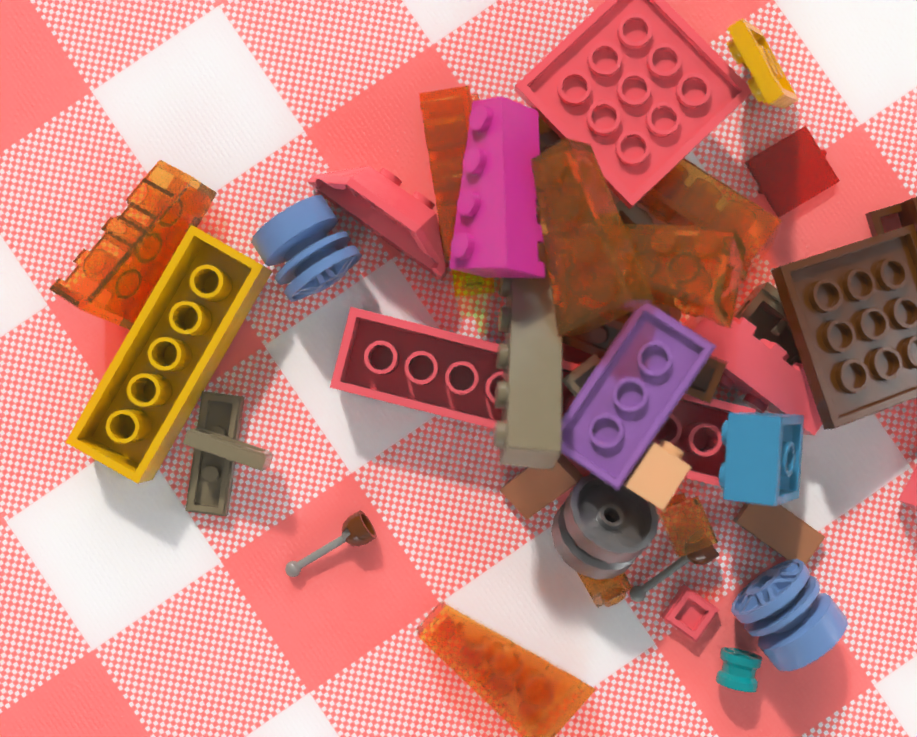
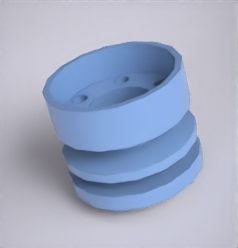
[251,195,362,302]
[731,559,848,671]

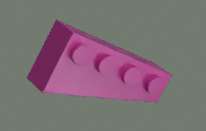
[449,96,545,278]

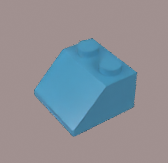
[719,412,804,506]

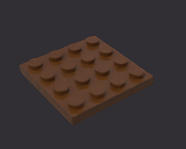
[771,224,917,430]

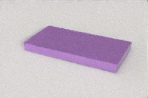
[561,299,716,491]

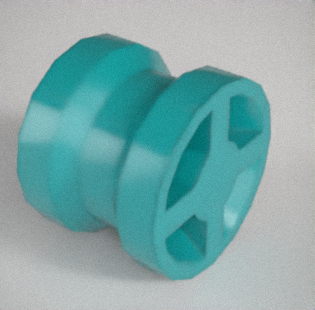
[716,647,762,692]

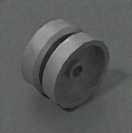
[551,473,659,579]

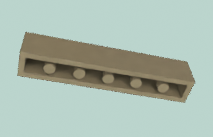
[493,225,563,470]

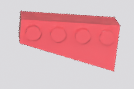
[683,297,822,436]

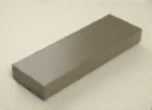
[185,391,245,517]

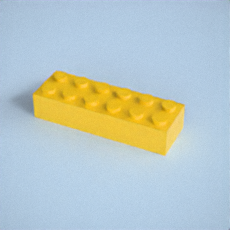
[65,225,272,484]

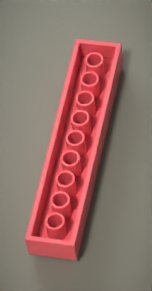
[330,307,756,487]

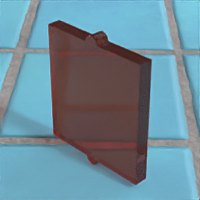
[744,126,839,218]

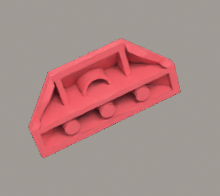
[308,166,446,281]

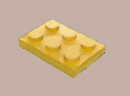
[726,18,799,109]

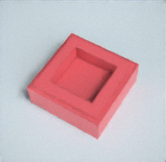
[661,584,719,643]

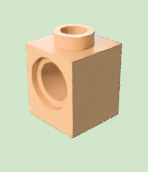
[623,439,691,510]

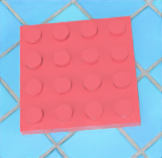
[514,0,752,209]

